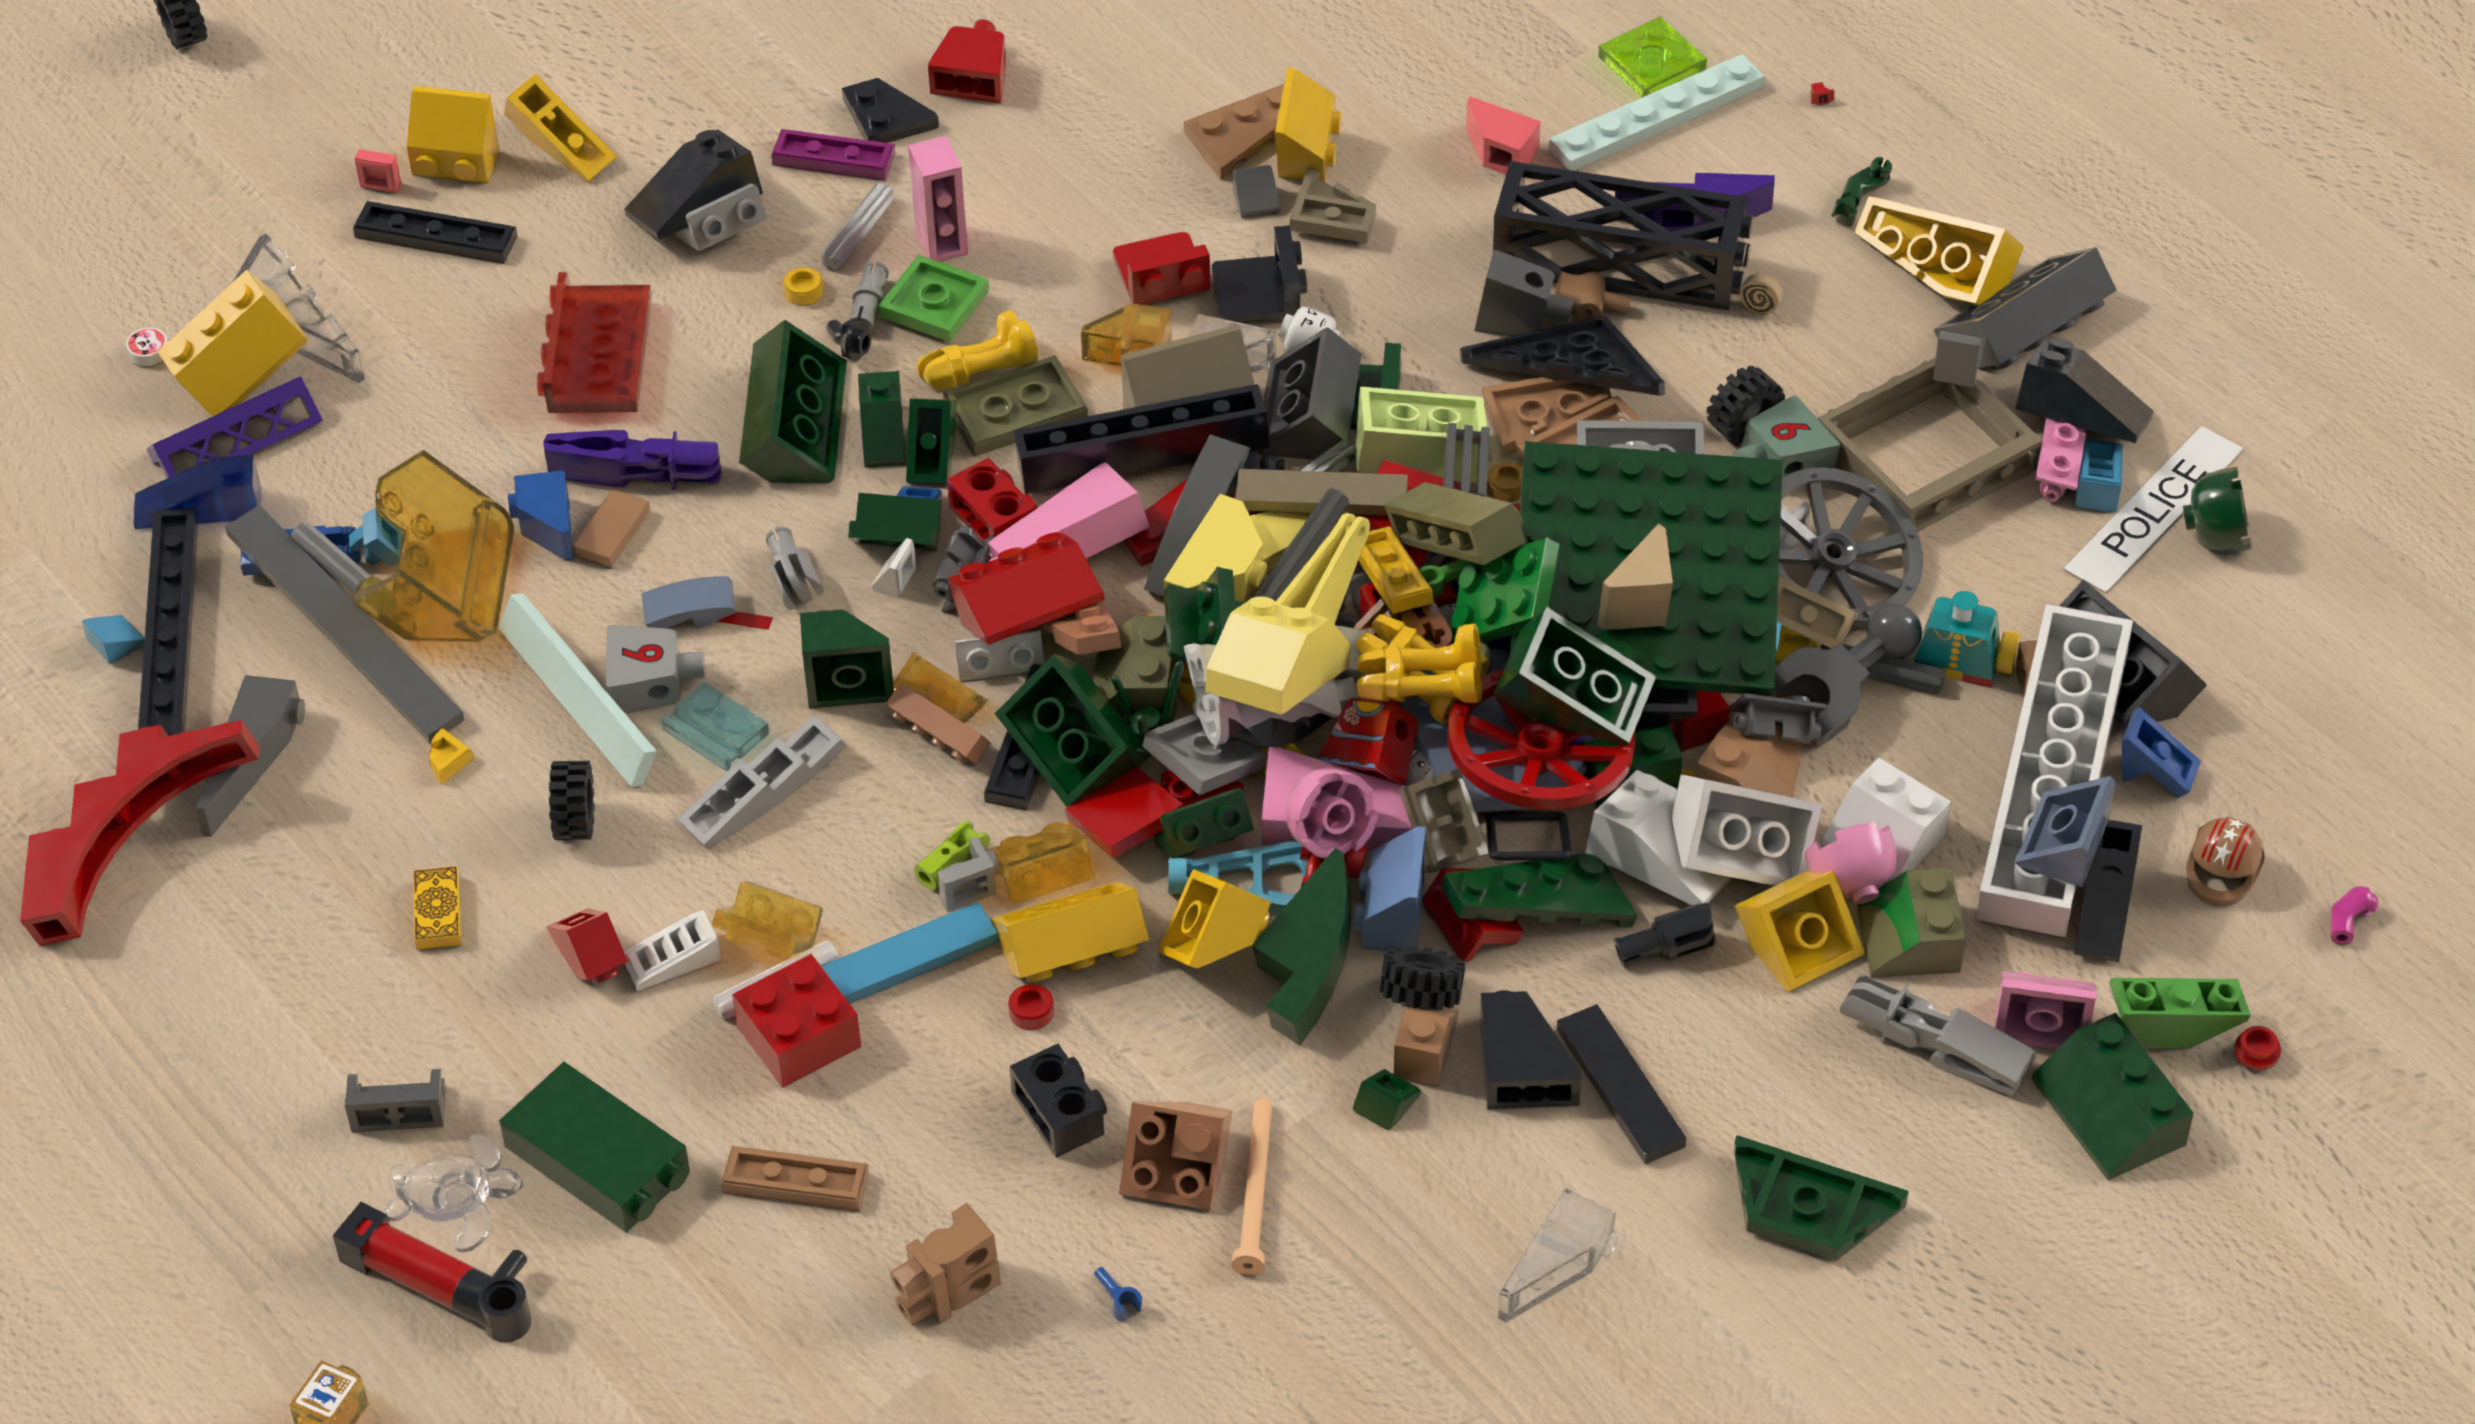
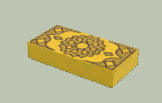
[413,866,462,950]

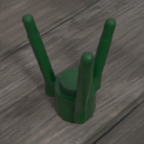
[1111,661,1184,744]

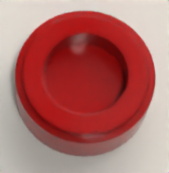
[1008,984,1054,1030]

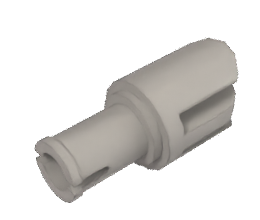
[765,526,824,610]

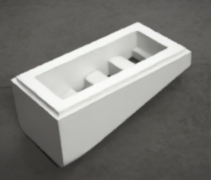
[624,910,721,991]

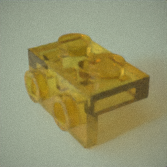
[990,822,1095,904]
[711,881,823,959]

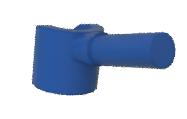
[1094,1267,1142,1321]

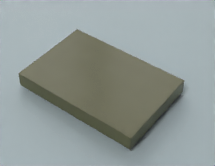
[943,355,1088,456]

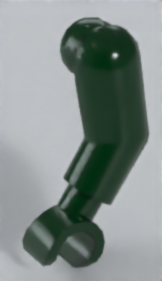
[1831,157,1892,227]

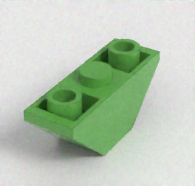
[2109,978,2251,1049]

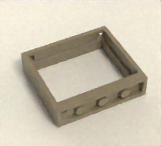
[1817,357,2042,532]

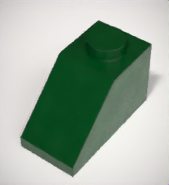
[858,371,906,467]
[906,398,957,484]

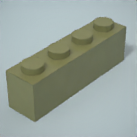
[1384,482,1526,565]

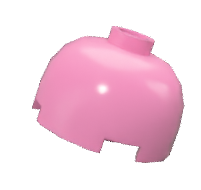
[1286,767,1378,859]
[1804,823,1897,904]

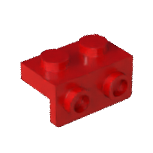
[1422,868,1524,961]

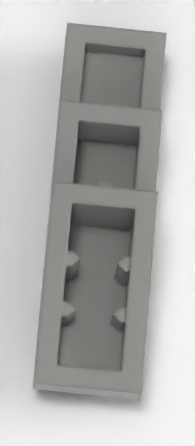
[677,715,847,848]

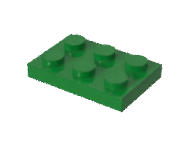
[1451,538,1560,644]

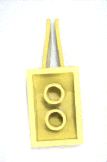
[1164,494,1354,603]
[1205,513,1370,715]

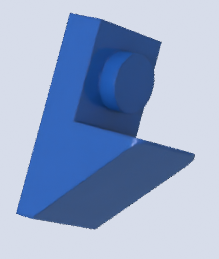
[2122,707,2201,798]

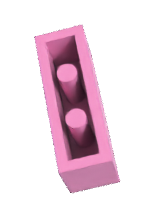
[908,136,968,262]

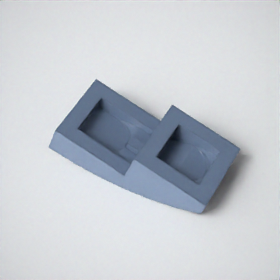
[641,576,737,629]

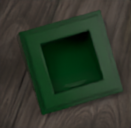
[1353,1069,1421,1130]

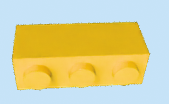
[158,270,309,417]
[990,881,1149,982]

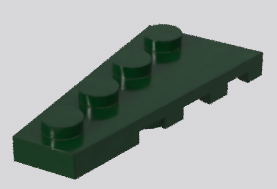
[1440,853,1638,927]

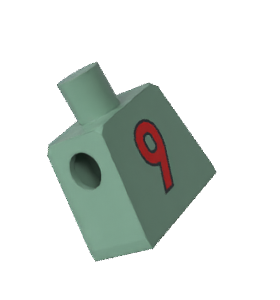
[1733,395,1841,478]

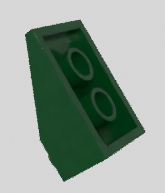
[1494,607,1656,746]

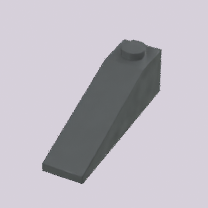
[196,675,305,837]

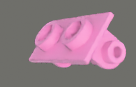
[2035,418,2087,502]

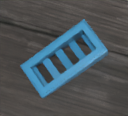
[2075,438,2123,513]

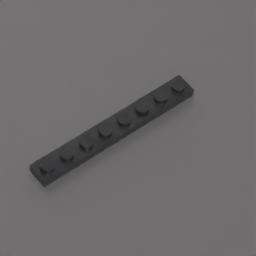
[138,508,199,736]

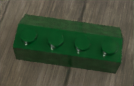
[739,320,847,483]

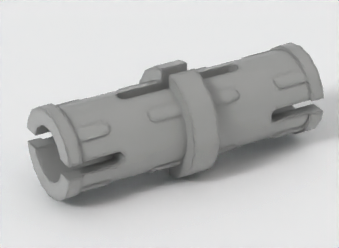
[848,261,889,334]

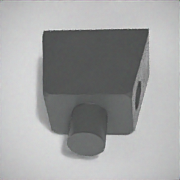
[1474,250,1574,336]

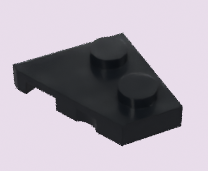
[842,78,939,143]

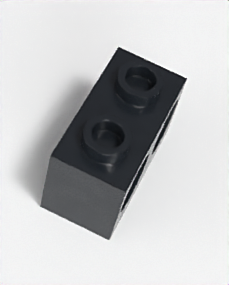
[1010,1043,1107,1158]

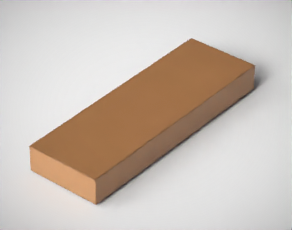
[721,1146,869,1211]

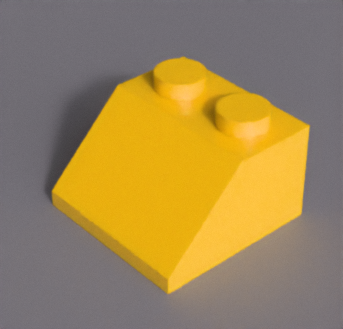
[1275,67,1342,182]
[406,85,500,183]
[1157,869,1271,969]
[1735,870,1865,991]

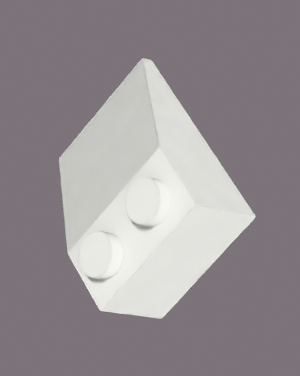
[1585,770,1733,905]

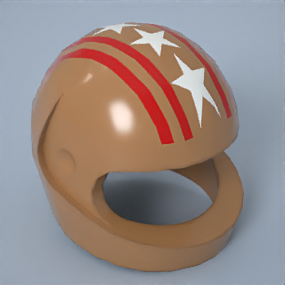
[2186,817,2265,906]

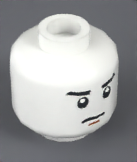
[1278,306,1341,353]

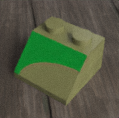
[1857,868,1966,978]

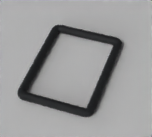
[1485,812,1572,861]

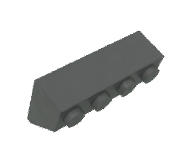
[1933,247,2117,370]

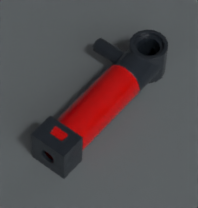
[333,1201,531,1343]

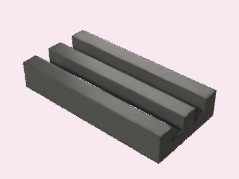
[1443,422,1490,497]

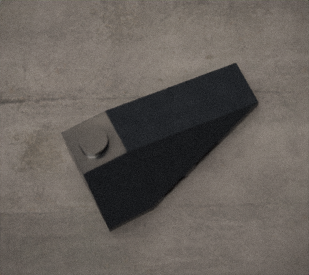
[2059,580,2207,729]

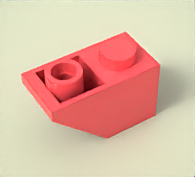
[1466,96,1541,174]

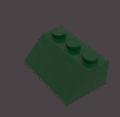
[994,654,1152,807]
[2032,1013,2194,1180]

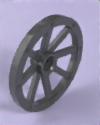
[1779,467,1923,628]

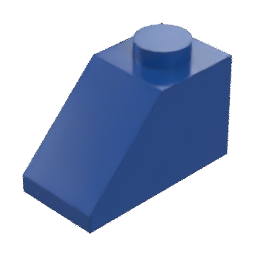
[508,470,574,561]

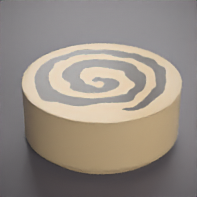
[1740,273,1783,315]

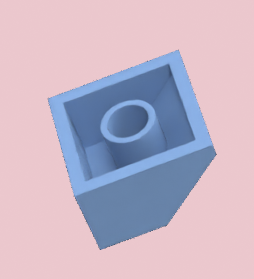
[1354,827,1426,951]

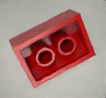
[947,532,1105,645]

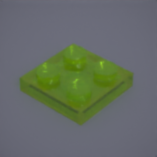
[1598,16,1707,97]

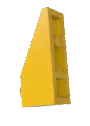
[504,73,617,183]

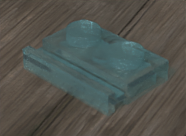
[661,682,769,771]

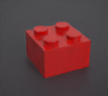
[732,954,861,1088]

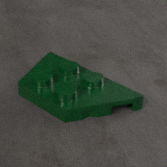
[1734,1135,1909,1261]

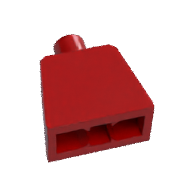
[928,19,1006,103]

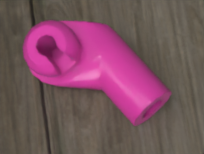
[2331,886,2379,945]

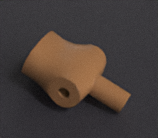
[1555,271,1631,320]

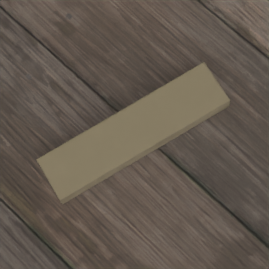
[1236,469,1408,516]

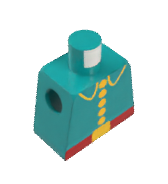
[1913,591,2000,688]

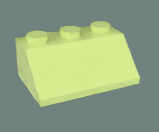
[1356,387,1487,483]

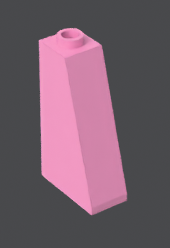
[988,462,1150,562]
[1262,746,1412,851]

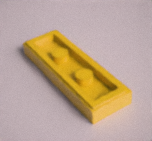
[1358,527,1434,614]

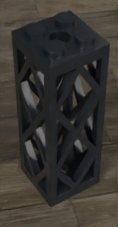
[1493,161,1753,310]

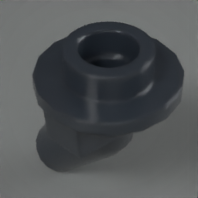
[826,320,872,362]

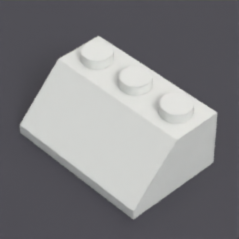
[1672,774,1822,886]

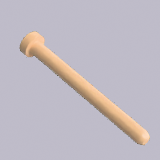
[1231,1097,1272,1276]

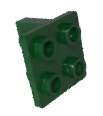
[1164,566,1244,662]

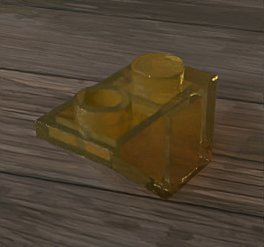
[1081,303,1172,366]

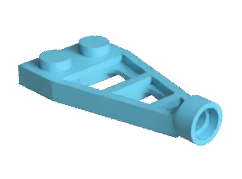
[1168,840,1307,915]

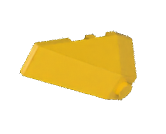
[1854,196,2024,306]

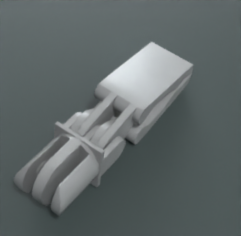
[1839,973,2036,1096]

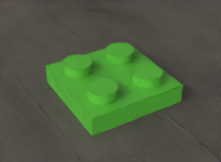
[879,255,989,342]

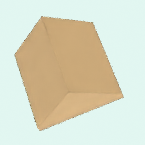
[1597,524,1673,630]

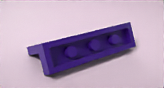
[146,376,323,490]

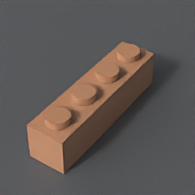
[885,683,991,765]

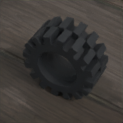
[153,0,208,50]
[1706,366,1785,446]
[549,760,595,840]
[1379,946,1466,1010]

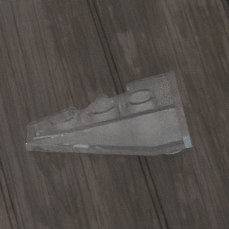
[231,234,365,383]

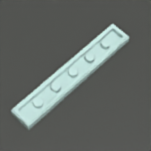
[498,593,657,787]

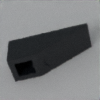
[2074,820,2143,962]

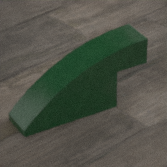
[1252,848,1352,1046]

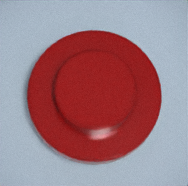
[2234,1026,2281,1070]

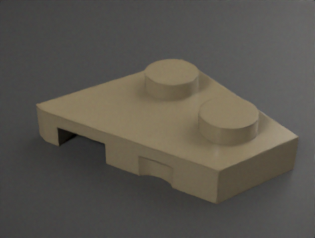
[1290,168,1376,243]

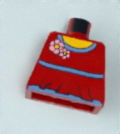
[1318,698,1419,785]

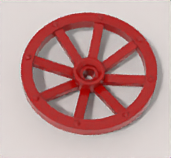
[1447,670,1635,810]

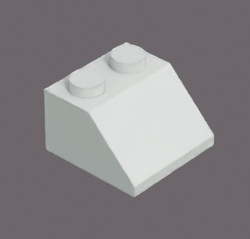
[1822,758,1951,881]

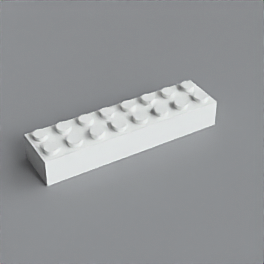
[1976,604,2133,938]

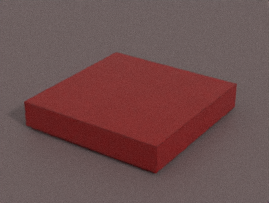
[1065,767,1184,859]

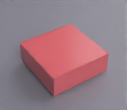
[354,149,402,193]

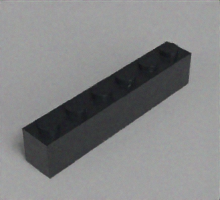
[1013,384,1270,494]

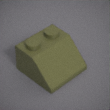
[1094,616,1183,717]

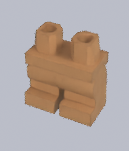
[890,1203,1001,1326]

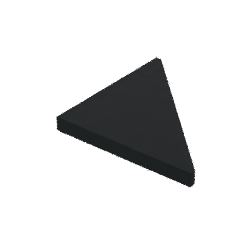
[1460,315,1665,396]

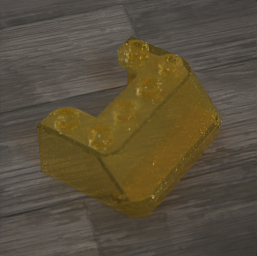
[354,449,514,642]

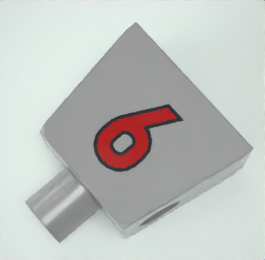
[606,625,705,713]

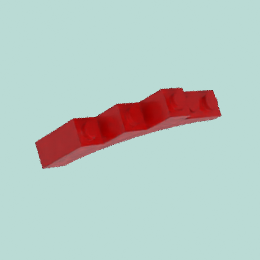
[20,720,260,946]

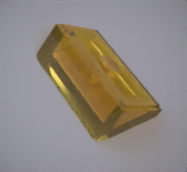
[893,652,988,723]

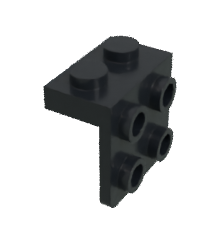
[1212,225,1307,323]

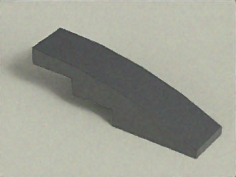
[1144,435,1250,596]

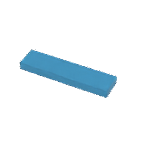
[821,902,998,1004]

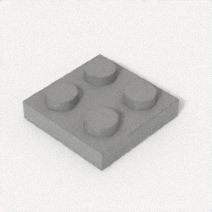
[1143,713,1267,795]

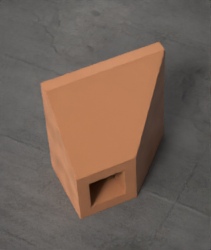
[1119,1101,1233,1210]

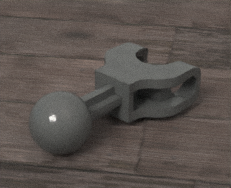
[1772,604,1922,746]

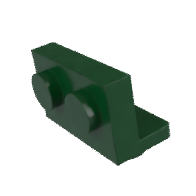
[1153,788,1254,858]

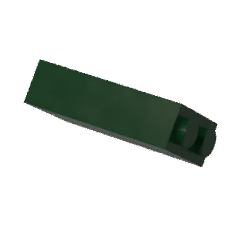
[499,1061,690,1233]

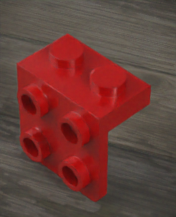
[1113,232,1211,307]

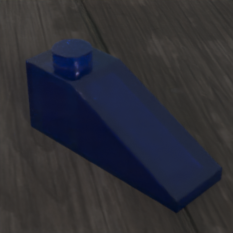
[133,454,262,529]

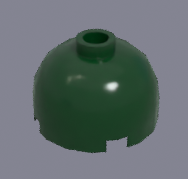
[2183,467,2252,552]

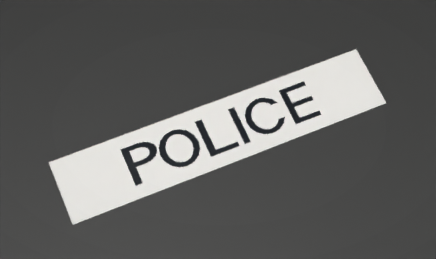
[2063,426,2244,592]

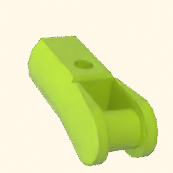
[914,820,990,892]

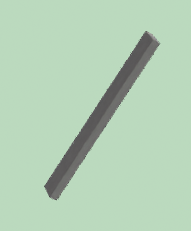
[225,505,465,744]

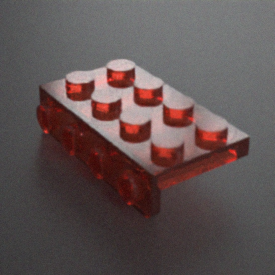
[537,272,652,413]

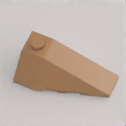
[1696,691,1812,797]

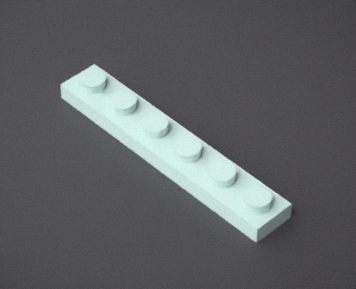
[1549,54,1765,171]

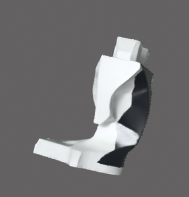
[1184,643,1359,747]

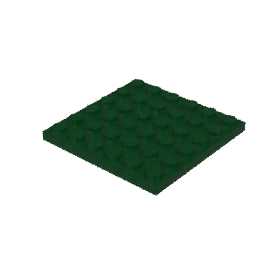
[1510,441,1783,696]

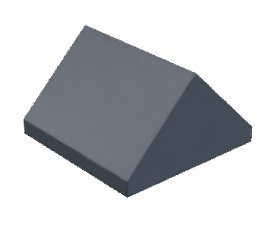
[2015,776,2116,887]

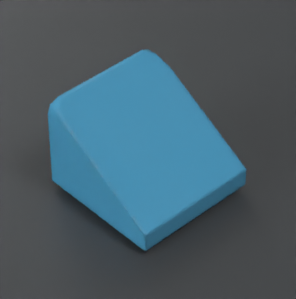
[82,615,144,664]

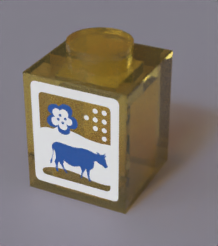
[289,1360,369,1424]

